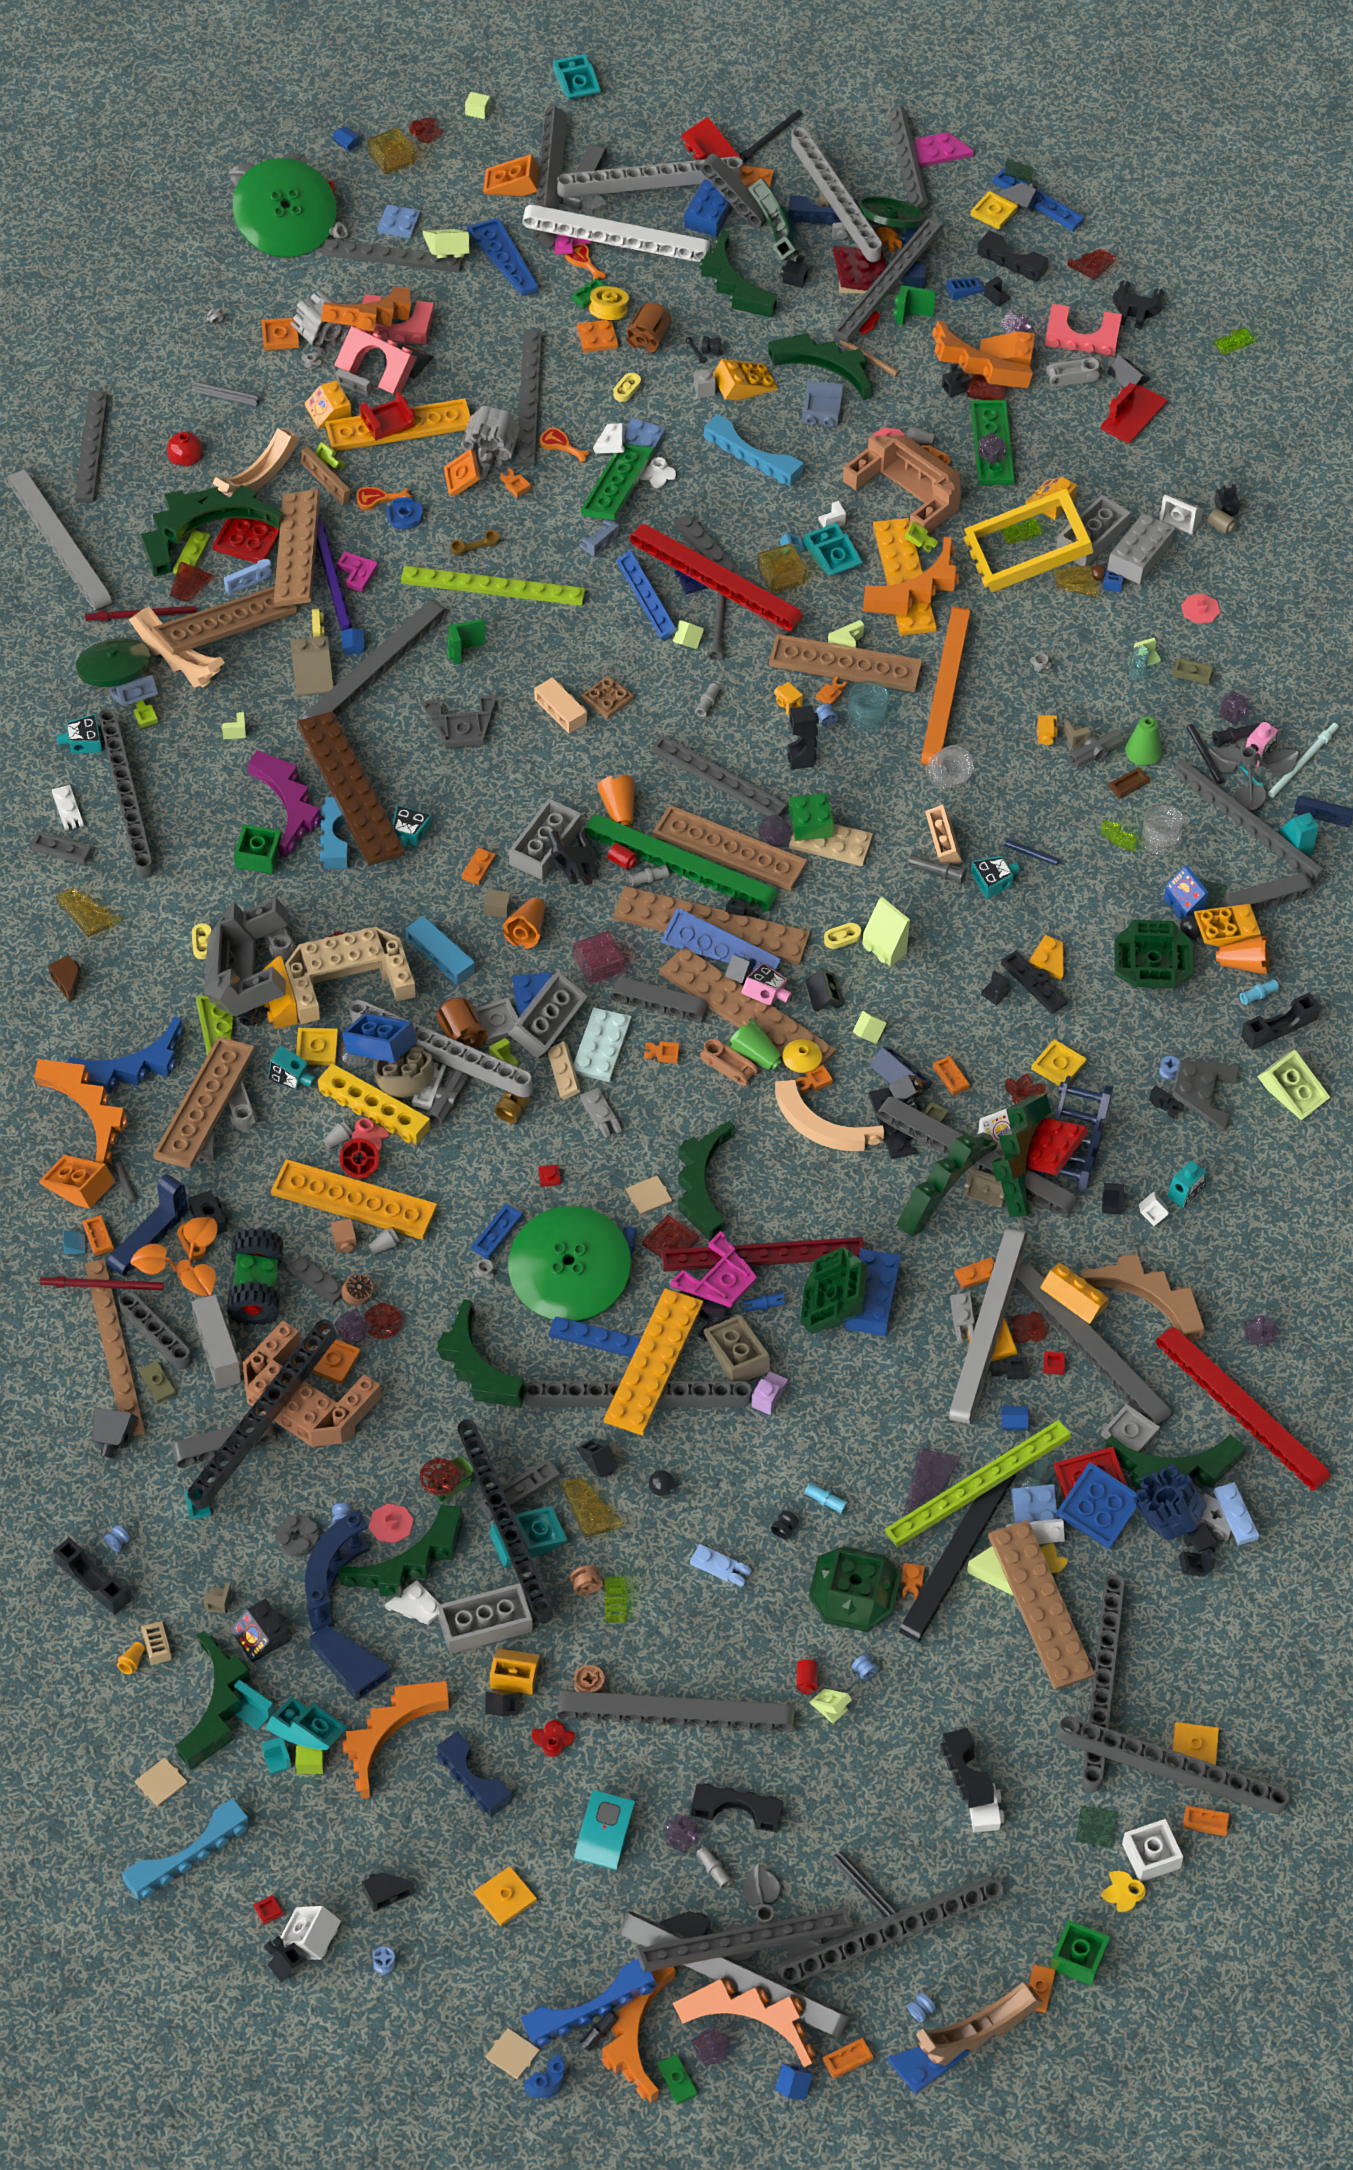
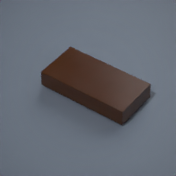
[1108,767,1150,799]

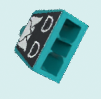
[56,714,102,754]
[392,805,432,850]
[971,856,1020,899]
[268,1046,315,1090]
[1167,1161,1207,1208]

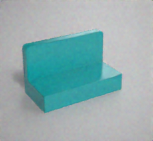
[234,1680,274,1730]

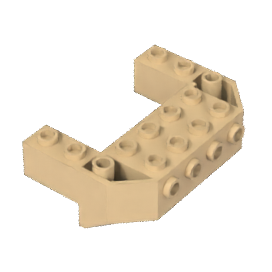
[285,927,415,1024]

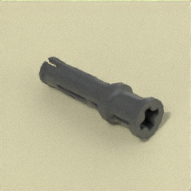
[908,854,967,884]

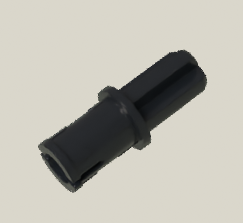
[580,2011,619,2051]

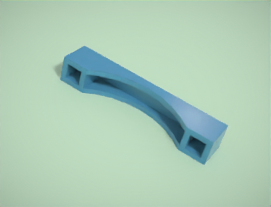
[704,414,804,487]
[122,1798,249,1901]

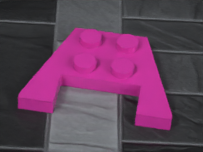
[670,1231,757,1307]

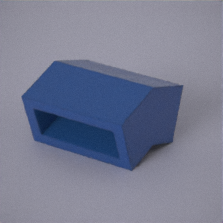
[332,126,361,152]
[341,628,364,655]
[1001,1406,1029,1430]

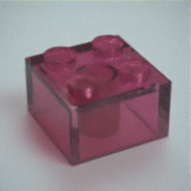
[573,930,625,985]

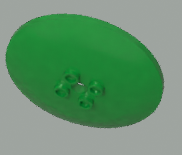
[232,158,336,258]
[508,1206,631,1322]

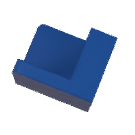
[775,2063,813,2100]

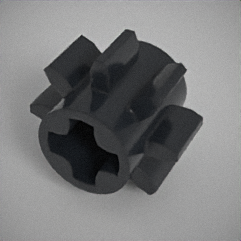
[238,1006,262,1026]

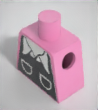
[1246,722,1279,767]
[741,963,792,1005]

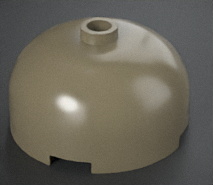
[373,1046,434,1098]

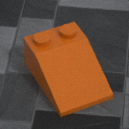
[483,154,539,196]
[979,331,1035,367]
[39,1155,115,1209]

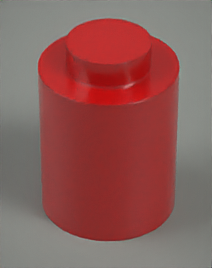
[607,843,638,870]
[796,1659,818,1695]

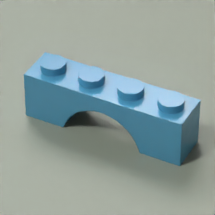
[320,797,348,869]

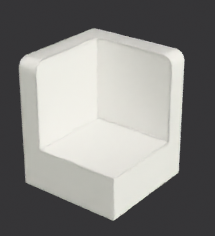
[819,501,846,527]
[1139,1192,1169,1226]

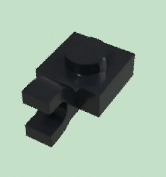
[725,897,761,919]
[1149,1085,1184,1119]
[991,1357,1029,1380]

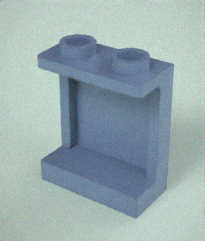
[802,380,843,427]
[109,674,158,706]

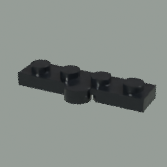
[1001,950,1067,1014]

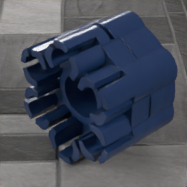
[1133,1465,1206,1540]

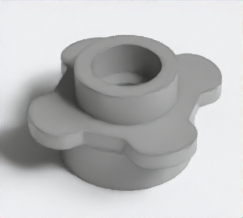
[330,222,348,241]
[206,308,224,324]
[301,352,321,369]
[1030,653,1051,672]
[474,1259,496,1280]

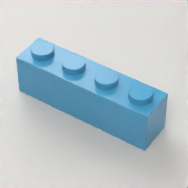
[405,916,475,986]

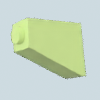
[967,1546,1014,1596]

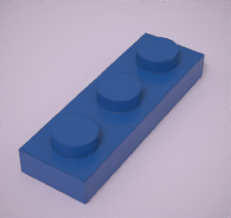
[472,1204,523,1260]

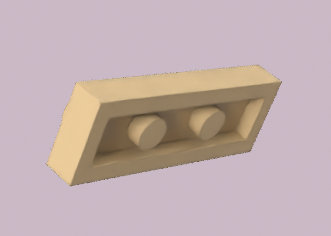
[547,1041,581,1100]

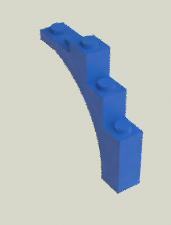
[67,1016,184,1094]

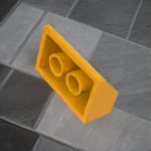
[262,956,298,1029]
[1040,1262,1109,1324]

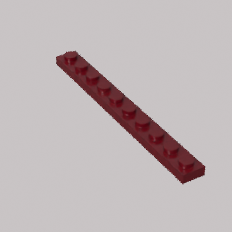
[661,1237,865,1272]

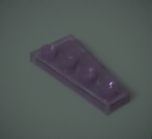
[903,1448,960,1517]

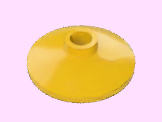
[783,1039,822,1073]

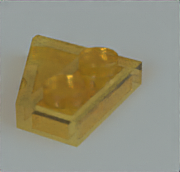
[1053,565,1097,597]

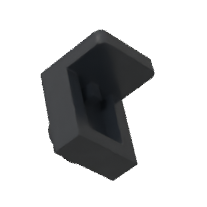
[1179,1549,1215,1577]

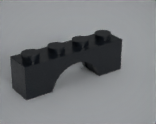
[977,230,1049,282]
[787,705,819,770]
[1241,992,1320,1050]
[53,1537,130,1615]
[940,1728,994,1809]
[691,1783,783,1833]

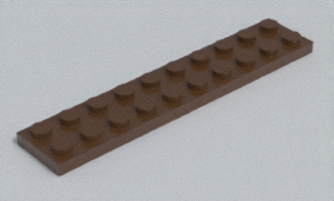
[297,711,405,866]

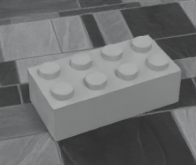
[1056,495,1131,568]
[1107,514,1175,584]
[509,798,582,880]
[507,971,588,1059]
[191,1295,243,1389]
[437,1583,532,1654]

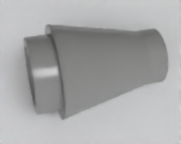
[907,426,934,444]
[322,1122,352,1150]
[368,1228,400,1255]

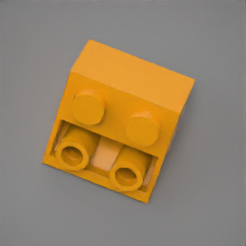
[490,1648,540,1695]

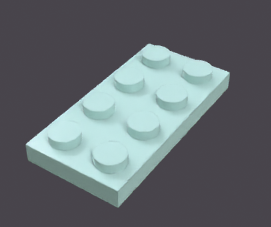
[573,1007,631,1082]

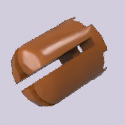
[626,302,671,354]
[436,997,488,1049]

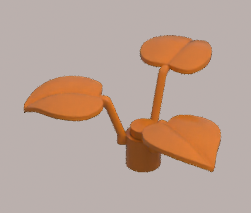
[131,1217,217,1297]

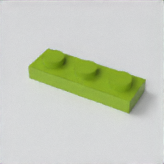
[173,530,211,578]

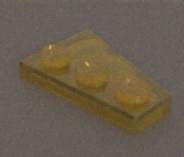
[56,888,121,937]
[561,1477,624,1538]

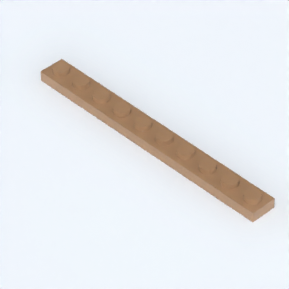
[85,1259,145,1437]

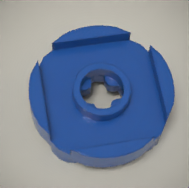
[386,497,423,529]

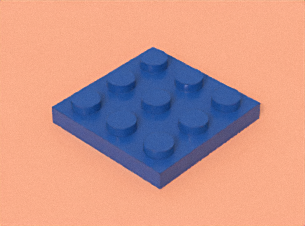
[1055,1462,1140,1550]

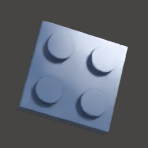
[378,204,420,239]
[623,418,665,451]
[1011,1484,1058,1524]

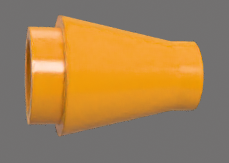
[117,1642,145,1674]

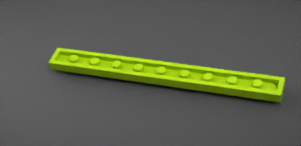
[401,566,585,606]
[884,1420,1072,1548]

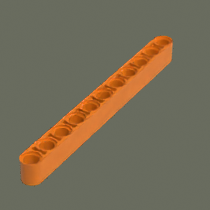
[921,606,971,767]

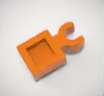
[874,226,902,253]
[500,468,531,497]
[816,677,847,706]
[644,1041,679,1064]
[795,1065,833,1094]
[901,1563,925,1600]

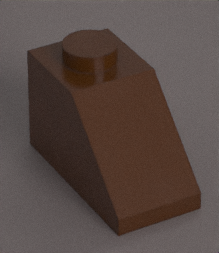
[48,955,81,1003]

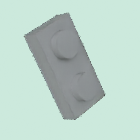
[336,369,372,396]

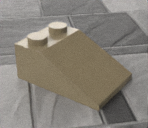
[290,636,333,696]
[704,1315,770,1382]

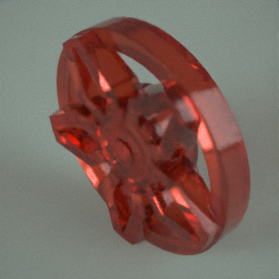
[363,1303,402,1339]
[420,1457,459,1495]

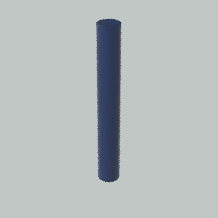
[1004,839,1060,866]

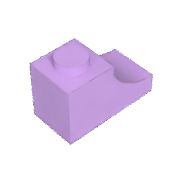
[752,1371,788,1415]

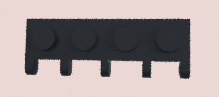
[868,1087,918,1159]

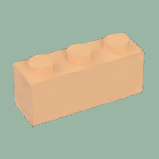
[534,678,587,733]
[925,805,962,866]

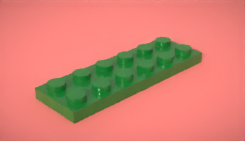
[970,400,1014,485]
[581,443,654,521]

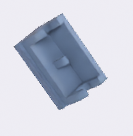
[579,519,619,557]

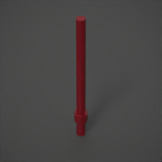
[85,606,197,622]
[40,1276,164,1290]

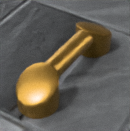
[450,530,499,556]

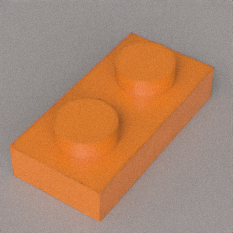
[462,847,496,885]
[954,1257,995,1290]

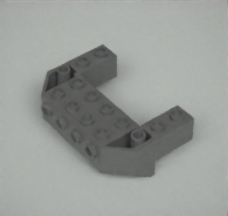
[204,897,289,1016]

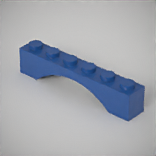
[520,1959,658,2047]

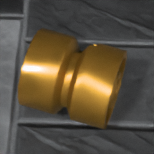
[494,1091,530,1124]

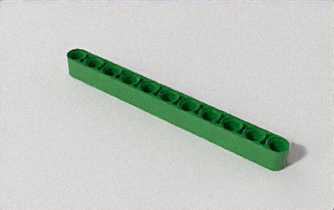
[583,814,778,911]

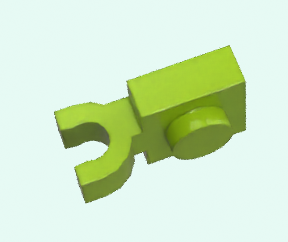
[315,442,346,470]
[904,521,938,552]
[133,700,158,729]

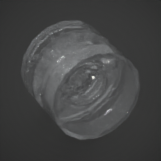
[927,745,974,789]
[1141,804,1184,855]

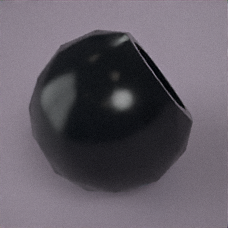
[1180,914,1201,939]
[649,1470,675,1497]

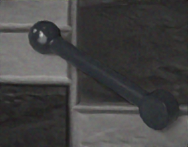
[685,337,706,364]

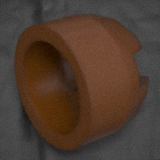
[1091,565,1106,581]

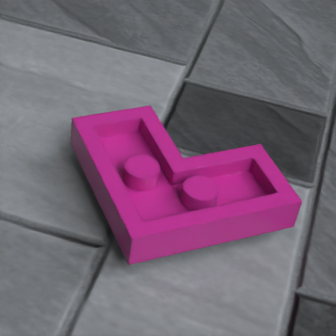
[555,234,591,254]
[337,551,378,593]

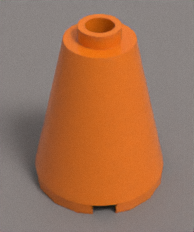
[598,775,635,828]
[503,898,546,949]
[1216,936,1270,975]

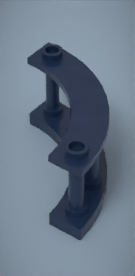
[1039,1076,1114,1190]
[305,1509,370,1632]

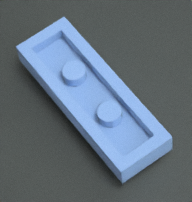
[1214,1483,1259,1545]

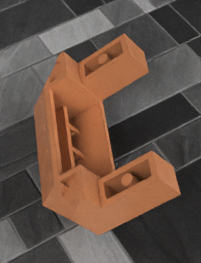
[843,436,961,535]
[243,1320,381,1447]

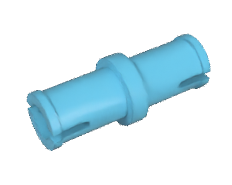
[1240,979,1279,1005]
[804,1482,848,1514]

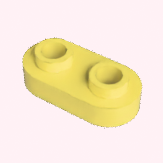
[613,373,641,402]
[312,609,325,638]
[192,923,211,959]
[824,923,861,949]

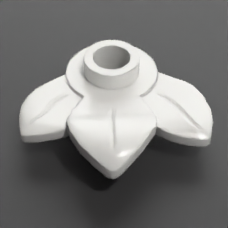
[640,457,676,488]

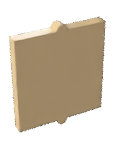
[626,1176,672,1215]
[135,1758,188,1807]
[485,2028,540,2080]

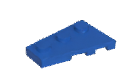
[512,972,551,1018]
[887,2047,969,2094]

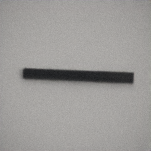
[1187,724,1224,784]

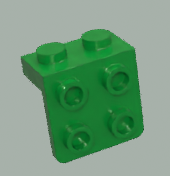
[893,285,936,325]
[446,619,485,665]

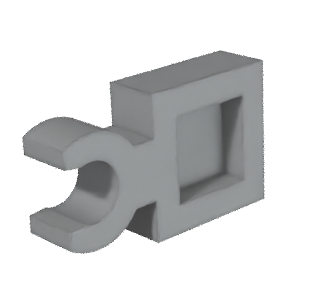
[476,447,492,480]

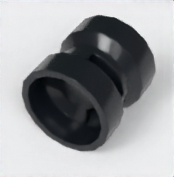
[702,336,721,355]
[770,1510,799,1540]

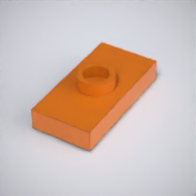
[933,1056,970,1096]
[82,1215,114,1257]
[1182,1805,1230,1836]
[1029,1964,1056,2013]
[822,2038,874,2079]

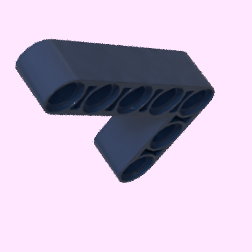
[107,1174,188,1277]

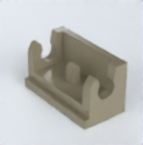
[963,1168,1005,1208]

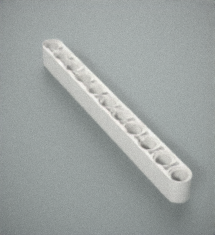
[523,205,711,262]

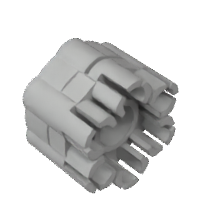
[291,290,351,353]
[461,406,520,467]

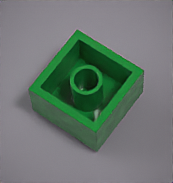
[789,793,834,841]
[234,824,282,874]
[1050,1920,1110,1986]

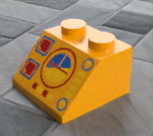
[305,380,351,429]
[1025,477,1077,520]

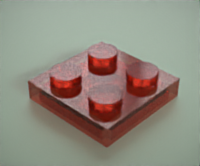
[642,1214,699,1258]

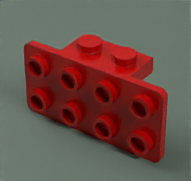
[681,117,741,161]
[1101,382,1167,443]

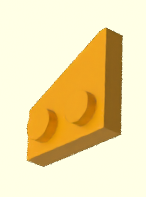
[1029,935,1063,981]

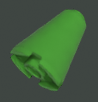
[1125,716,1163,766]
[727,1017,782,1070]

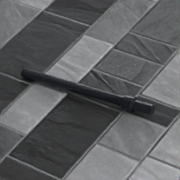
[739,109,802,162]

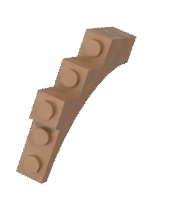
[1080,1254,1204,1341]
[916,1982,1043,2066]

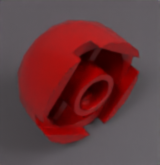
[167,431,203,466]
[339,1138,379,1178]

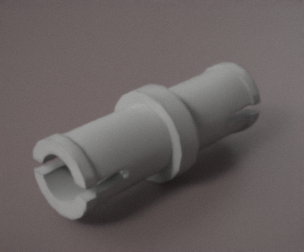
[695,683,720,717]
[628,865,669,886]
[696,1846,732,1889]

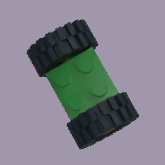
[227,1228,283,1325]

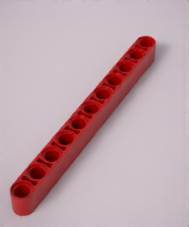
[629,524,803,631]
[1156,1327,1330,1491]

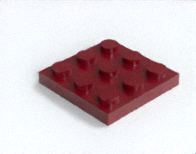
[832,245,887,291]

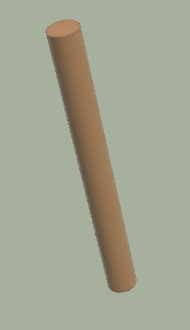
[839,340,899,377]

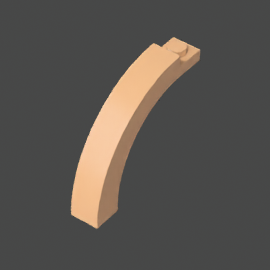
[213,428,300,497]
[775,1080,884,1151]

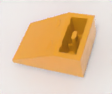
[713,359,778,401]
[1194,904,1261,947]

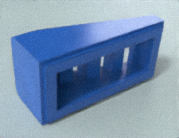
[946,277,984,301]
[1103,561,1123,592]

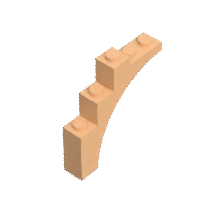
[129,607,225,688]

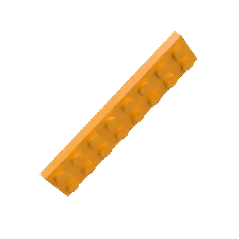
[325,398,470,451]
[873,518,936,636]
[271,1159,437,1240]
[604,1288,703,1436]

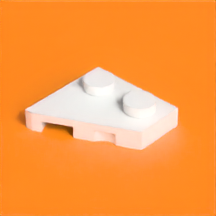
[593,423,625,453]
[385,1580,440,1624]

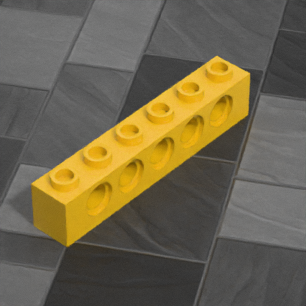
[318,1064,430,1145]

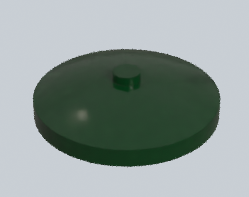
[857,196,925,228]
[76,638,151,687]

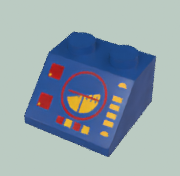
[1164,865,1208,919]

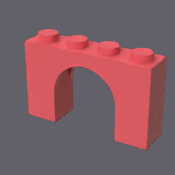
[362,294,434,345]
[1045,304,1122,356]
[334,326,417,395]

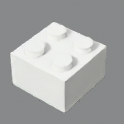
[1122,1819,1183,1882]

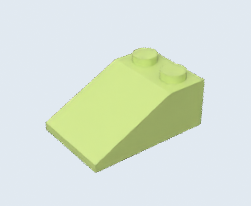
[423,229,469,258]
[863,897,910,966]
[1257,1050,1330,1120]

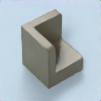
[1063,720,1091,748]
[484,889,510,918]
[203,1582,232,1614]

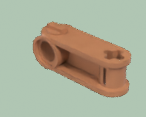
[700,1039,758,1086]

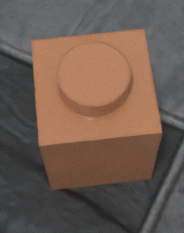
[331,1218,357,1253]

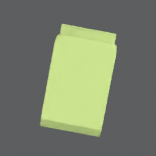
[828,620,864,648]
[810,1688,852,1723]

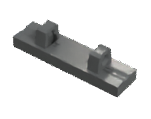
[479,1459,560,1521]

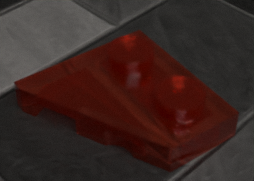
[1067,249,1115,281]
[966,374,1006,400]
[169,561,214,602]

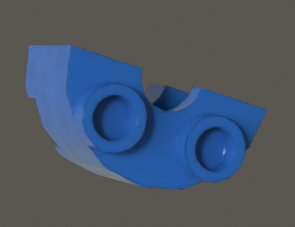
[524,2054,565,2098]

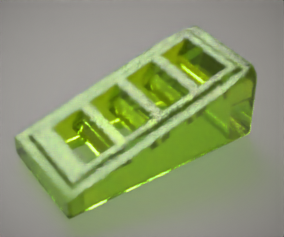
[604,1577,626,1623]

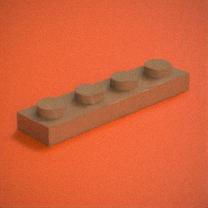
[301,447,350,506]

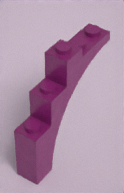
[248,750,322,858]

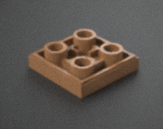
[581,675,634,719]

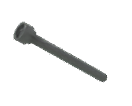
[708,593,725,661]

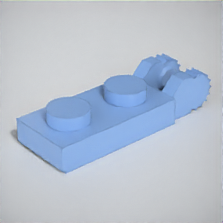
[224,559,272,594]
[690,1544,752,1586]

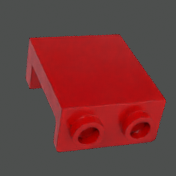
[360,392,416,441]

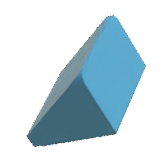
[780,533,805,554]
[63,1230,85,1254]

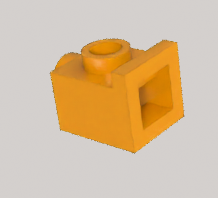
[774,682,803,715]
[1037,715,1057,745]

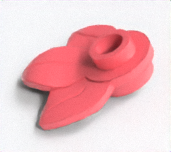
[352,1118,389,1151]

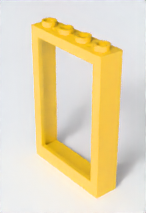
[963,489,1094,592]

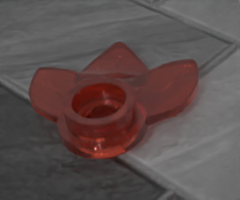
[409,118,443,143]
[1005,1073,1045,1104]
[1011,1311,1047,1343]

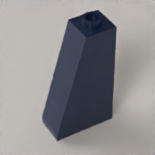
[309,1625,391,1701]

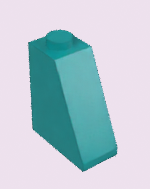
[1278,812,1319,856]

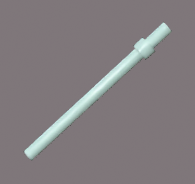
[1268,723,1339,798]

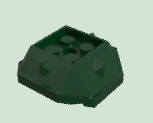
[1114,920,1194,990]
[800,1247,869,1334]
[809,1546,902,1632]

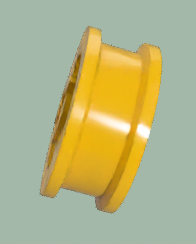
[589,286,629,320]

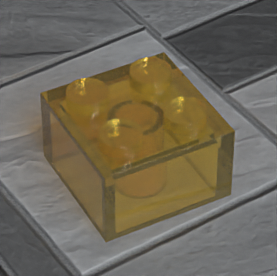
[368,127,415,175]
[757,543,806,593]

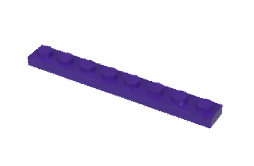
[316,516,352,631]

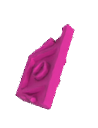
[914,132,974,168]

